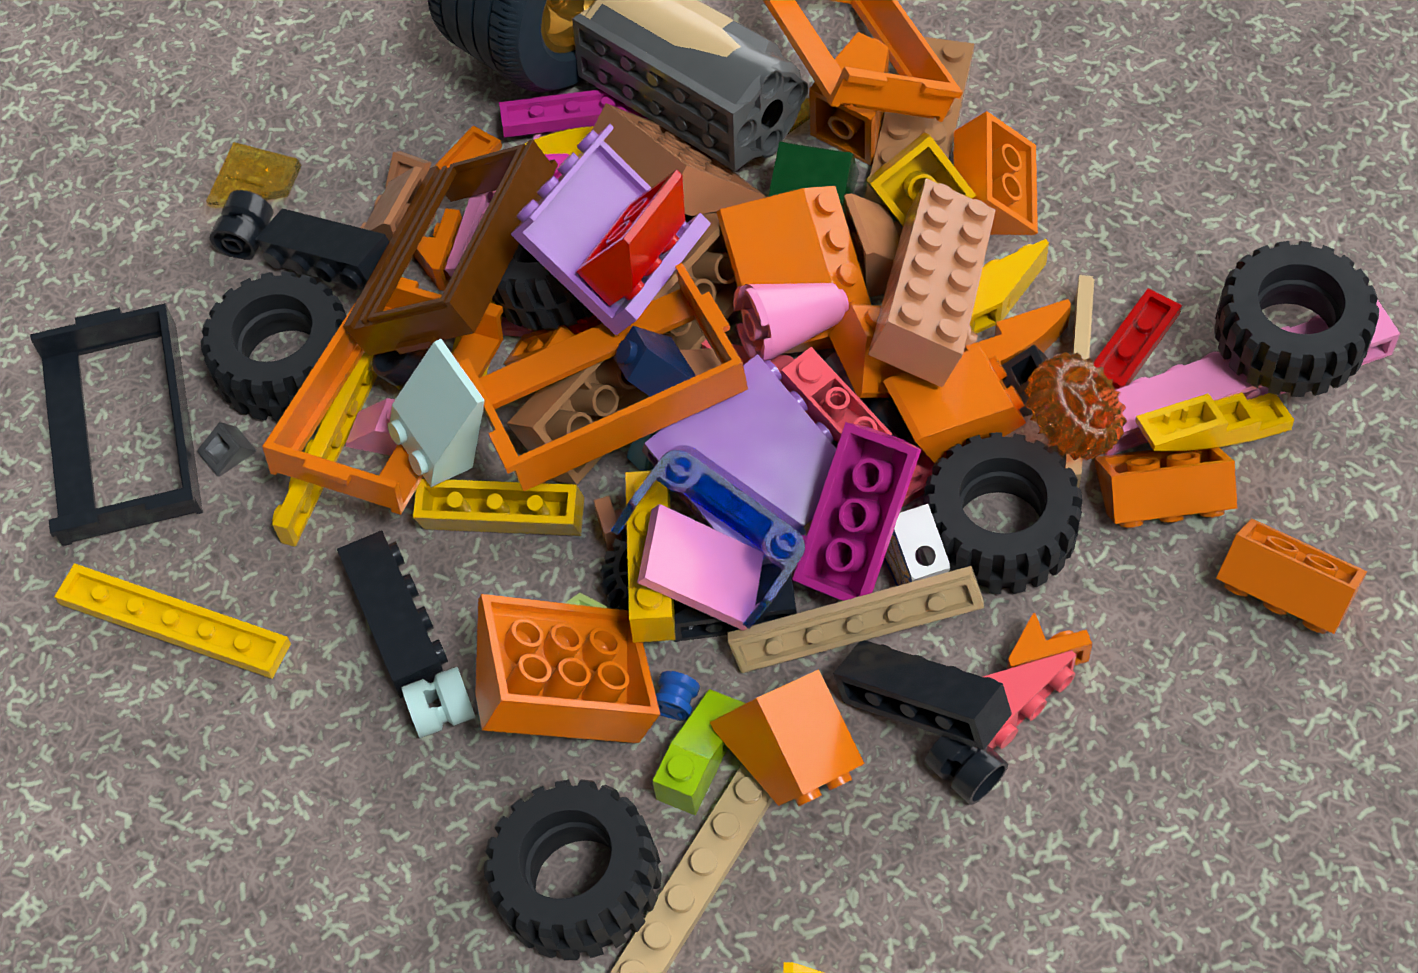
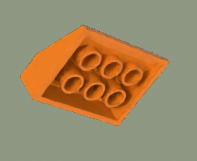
[716,186,871,354]
[475,594,660,743]

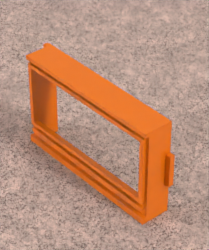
[763,0,963,122]
[458,263,748,492]
[262,277,503,515]

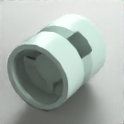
[401,667,476,738]

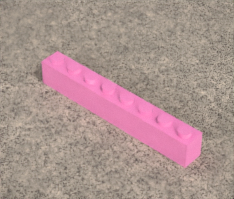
[1086,300,1400,455]

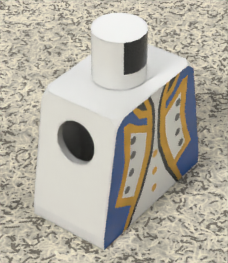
[884,504,950,586]

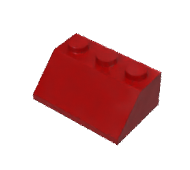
[576,169,685,306]

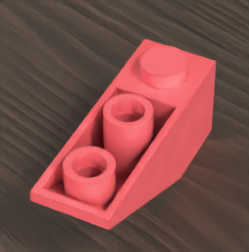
[780,347,892,443]
[983,650,1076,749]

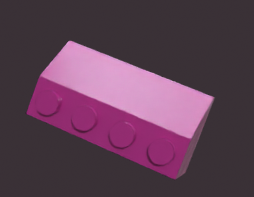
[792,422,921,601]

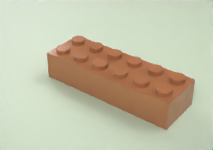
[868,178,996,387]

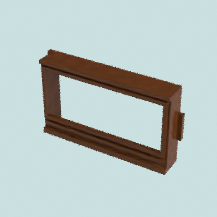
[343,139,558,356]

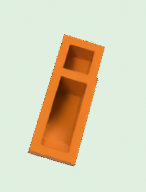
[965,299,1071,365]

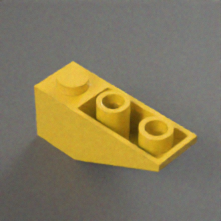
[970,239,1049,333]

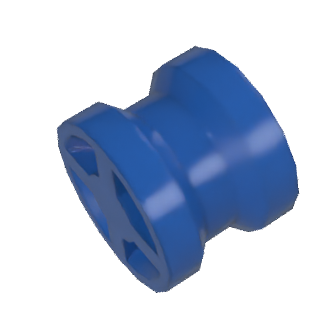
[656,671,700,721]

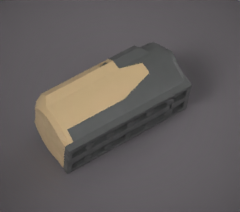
[572,0,808,171]

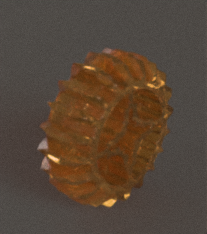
[1024,352,1127,461]

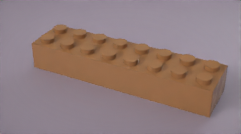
[507,213,738,485]

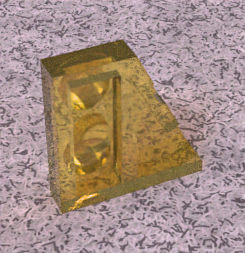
[206,142,302,208]

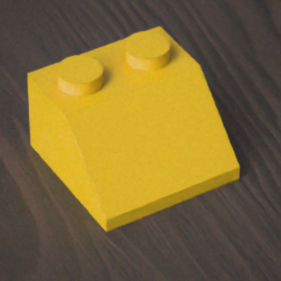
[865,132,976,227]

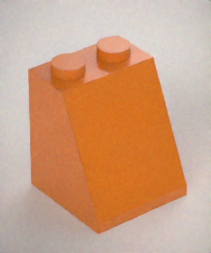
[809,32,889,166]
[883,347,1026,463]
[710,669,865,807]

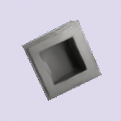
[197,422,257,477]

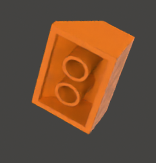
[953,111,1038,235]
[829,305,905,398]
[1094,447,1237,527]
[1216,518,1367,634]

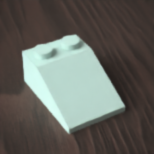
[388,339,485,487]

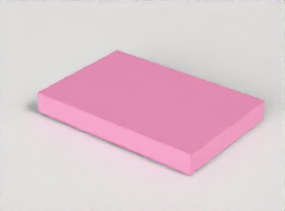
[637,504,764,630]

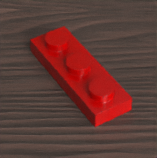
[1088,288,1182,391]

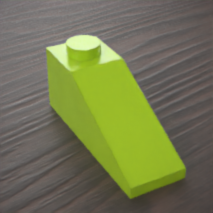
[653,689,746,816]

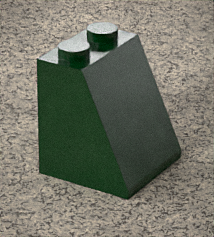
[768,142,859,213]

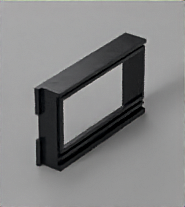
[30,303,203,546]

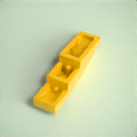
[1135,392,1294,451]

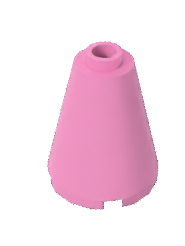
[733,283,849,362]

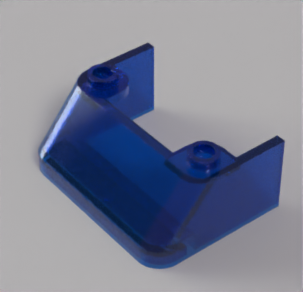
[611,445,807,629]

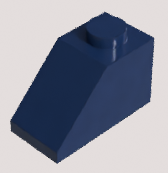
[613,326,696,397]

